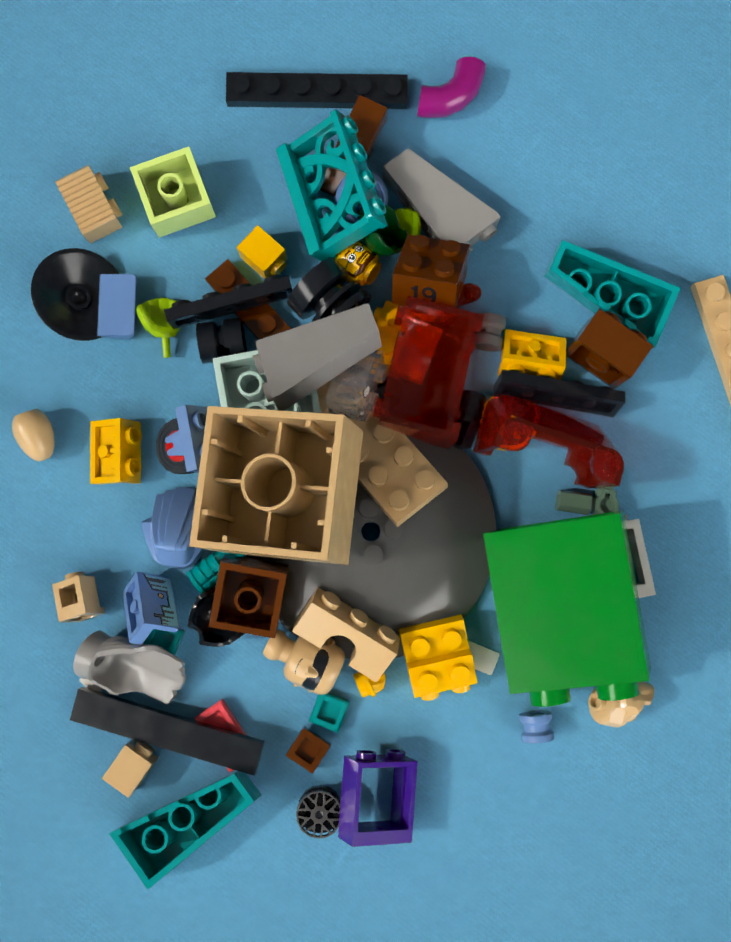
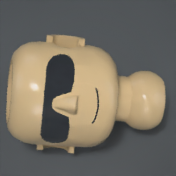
[263,630,345,695]

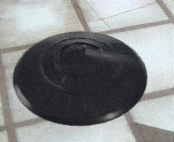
[31,248,119,341]

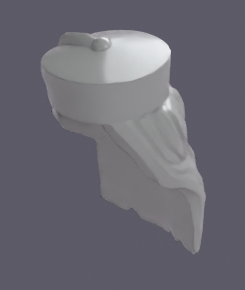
[73,630,186,705]

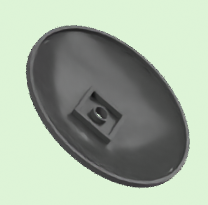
[246,409,496,659]

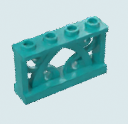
[276,109,387,261]

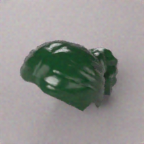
[357,205,408,256]

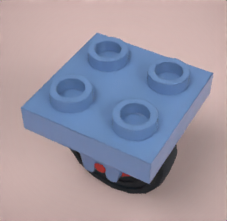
[156,405,207,474]

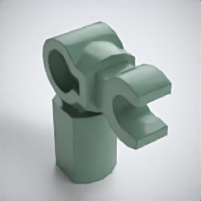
[555,468,621,515]

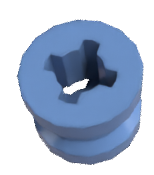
[519,711,555,743]

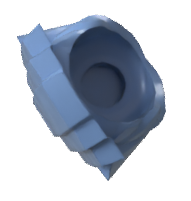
[141,487,204,569]

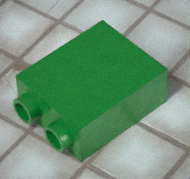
[483,510,651,707]

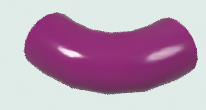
[417,57,486,118]

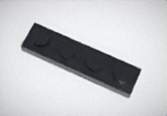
[164,275,293,330]
[493,370,626,417]

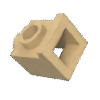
[52,572,105,622]

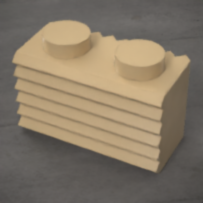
[55,165,123,243]

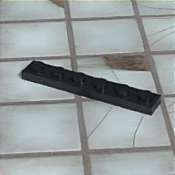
[226,72,408,109]

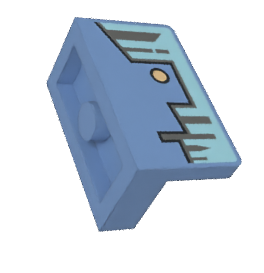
[123,571,180,645]

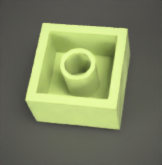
[130,146,216,238]

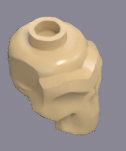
[588,682,654,727]

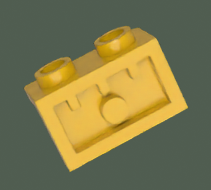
[498,329,566,380]
[90,418,142,485]

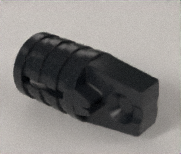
[450,390,487,449]

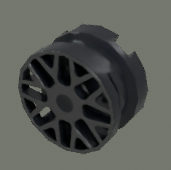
[296,785,341,839]

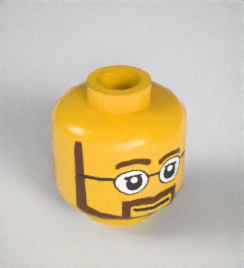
[336,241,381,286]

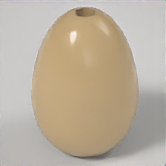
[12,409,55,461]

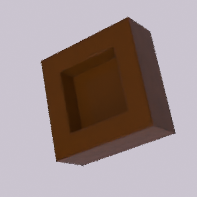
[286,726,331,774]

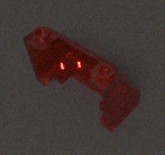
[372,296,484,449]
[473,394,624,489]

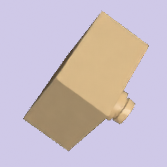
[189,406,363,565]

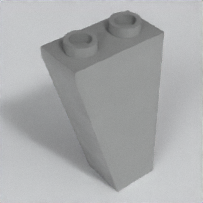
[383,148,501,253]
[253,303,382,411]

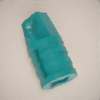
[186,551,245,594]

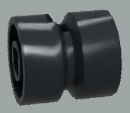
[196,318,247,364]

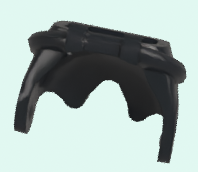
[187,587,245,647]

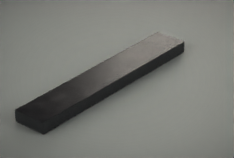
[70,687,265,776]

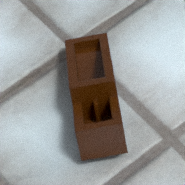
[320,95,387,197]

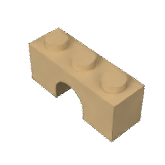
[292,587,400,682]

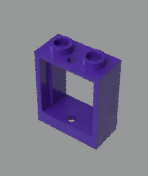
[338,749,418,847]

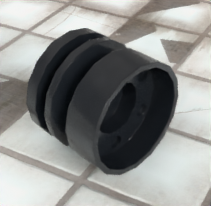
[287,257,372,322]

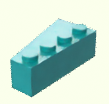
[544,240,681,348]
[109,771,262,890]

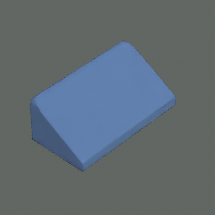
[97,274,136,340]

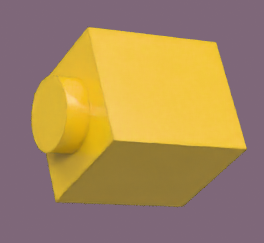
[236,225,288,279]

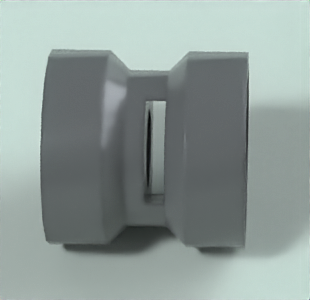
[472,313,507,352]

